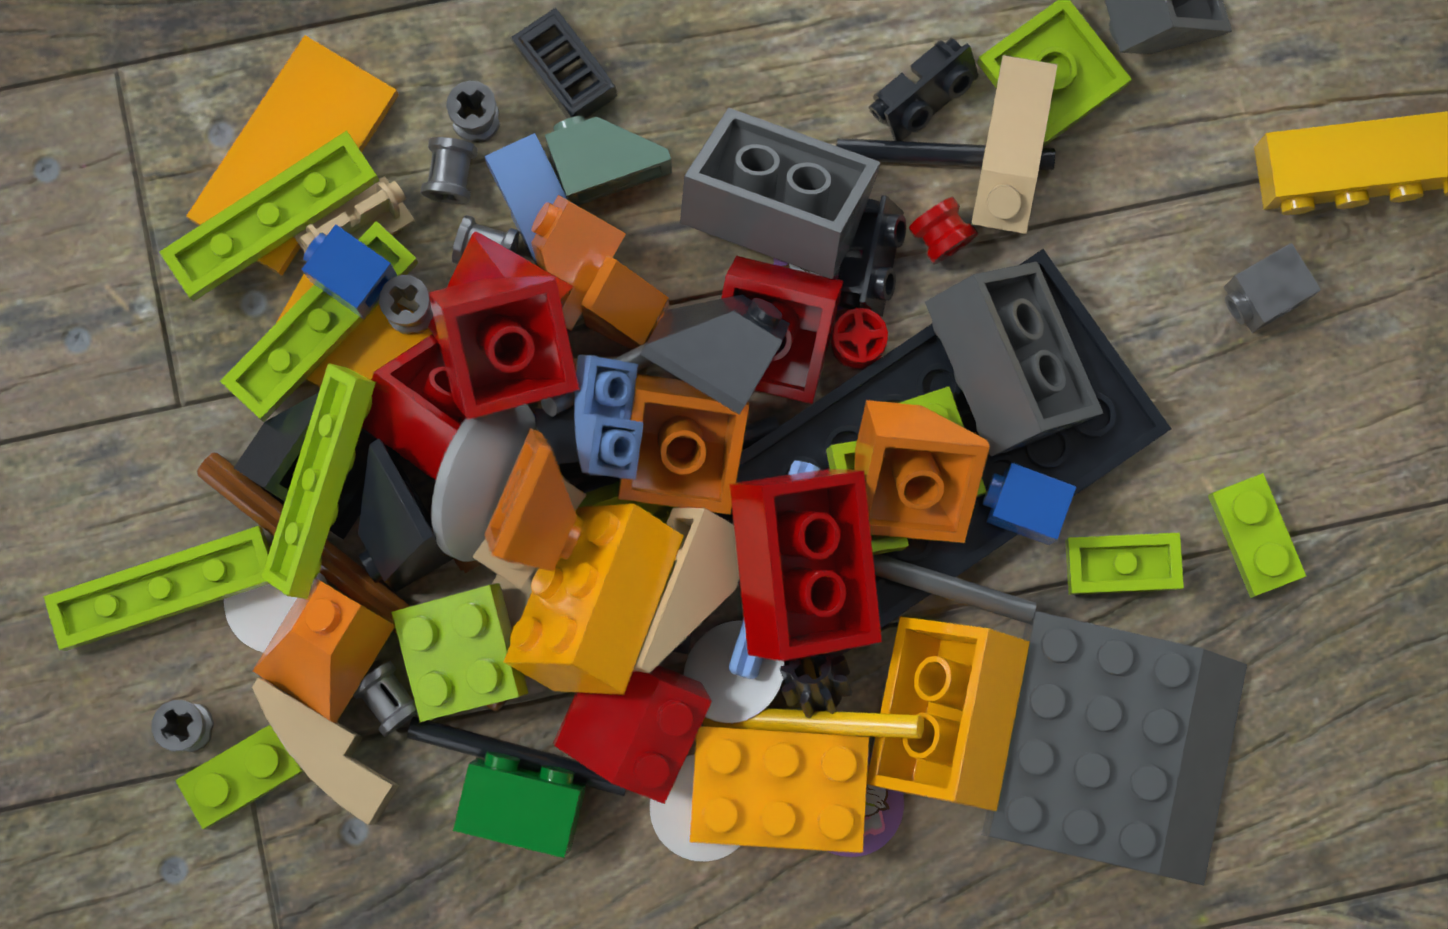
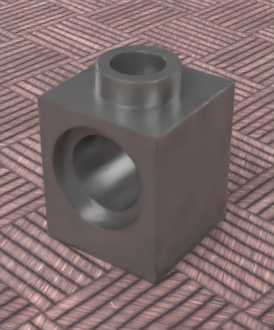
[1224,243,1321,333]

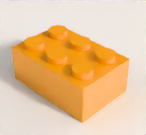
[503,504,684,694]
[867,616,1030,812]
[690,726,869,853]

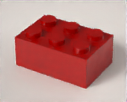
[730,469,882,661]

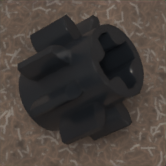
[780,652,852,718]

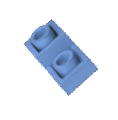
[485,133,567,264]
[575,355,644,480]

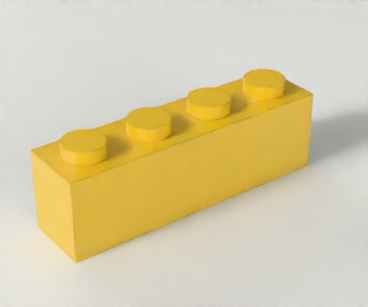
[1254,111,1448,215]

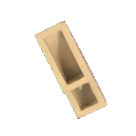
[252,678,399,825]

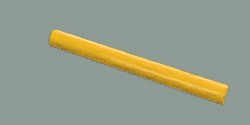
[703,708,924,739]

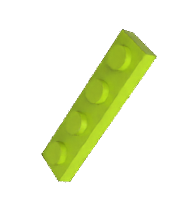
[159,130,380,302]
[220,221,419,422]
[261,363,375,599]
[43,526,270,651]

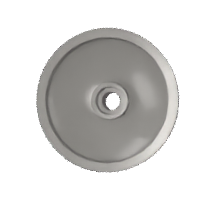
[432,404,537,562]

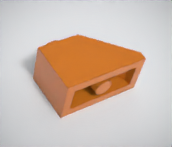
[531,195,626,331]
[580,255,670,350]

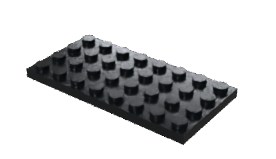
[712,249,1172,661]

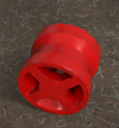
[908,197,978,264]
[831,308,888,370]

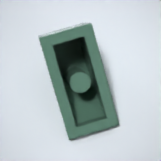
[545,116,672,206]

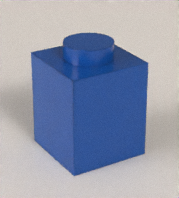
[302,224,397,319]
[982,463,1076,546]

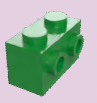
[453,752,587,858]

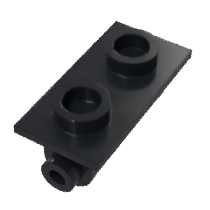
[868,38,979,141]
[838,195,906,317]

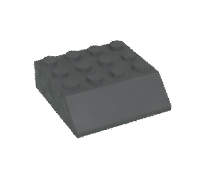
[982,611,1247,885]

